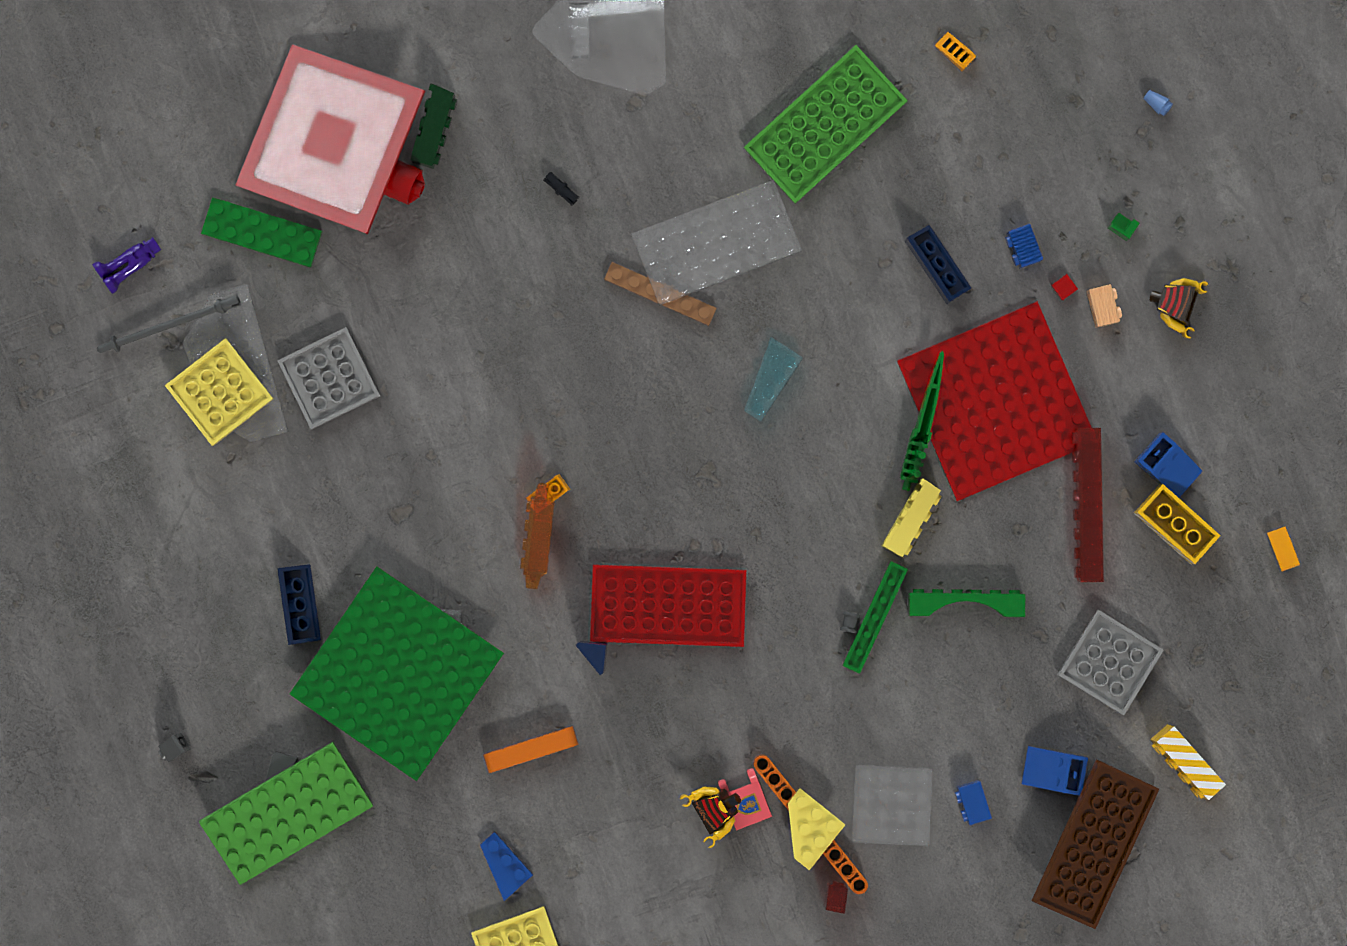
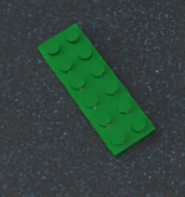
[201,197,322,268]

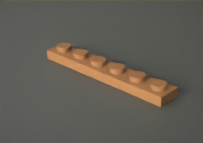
[604,262,717,326]

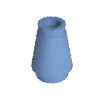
[1143,90,1173,116]

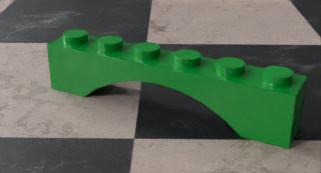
[908,589,1025,617]

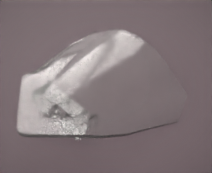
[532,0,666,95]

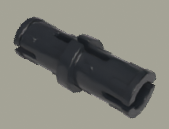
[543,172,579,206]

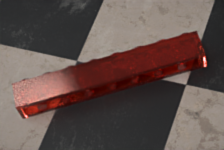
[1072,428,1104,582]

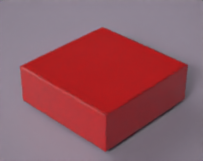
[1051,274,1078,301]

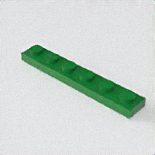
[842,561,908,674]

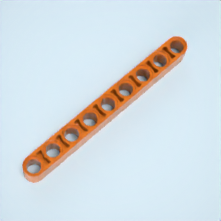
[753,754,868,894]

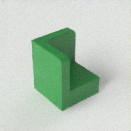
[1107,213,1140,241]

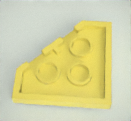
[788,788,845,870]

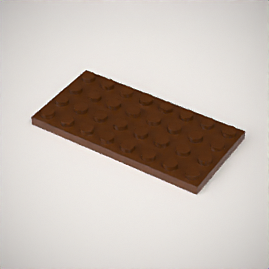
[1031,759,1159,929]

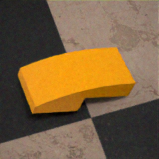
[526,474,570,513]
[1267,527,1300,571]

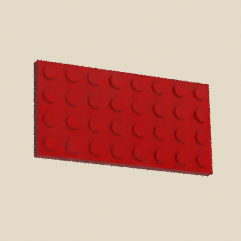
[590,565,747,647]

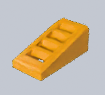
[935,32,976,72]

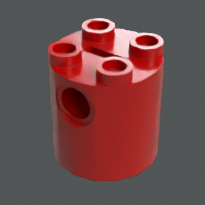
[384,160,425,205]

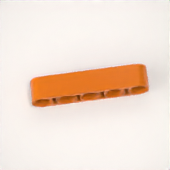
[483,726,579,773]

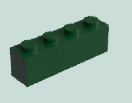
[410,83,457,169]

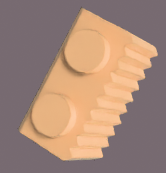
[1086,284,1122,328]

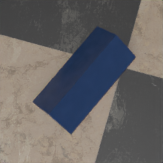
[905,225,971,304]
[277,564,321,645]
[576,641,608,675]

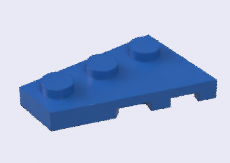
[480,832,533,901]

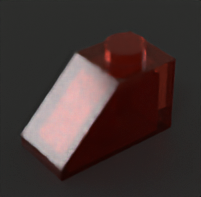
[823,881,848,914]

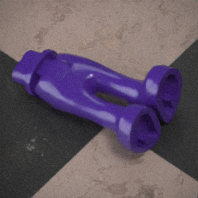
[92,238,161,294]

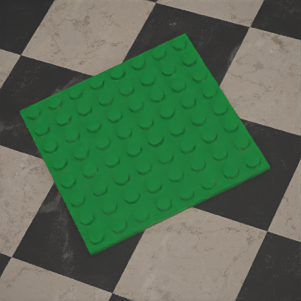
[290,566,504,781]

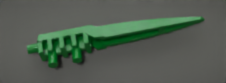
[899,351,944,491]

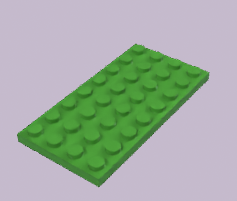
[744,45,908,204]
[199,742,373,885]

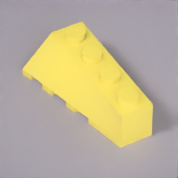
[881,478,942,557]

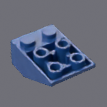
[1134,432,1202,498]
[1021,746,1088,796]

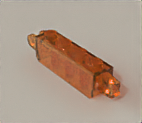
[520,483,555,589]

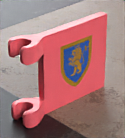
[718,768,772,831]

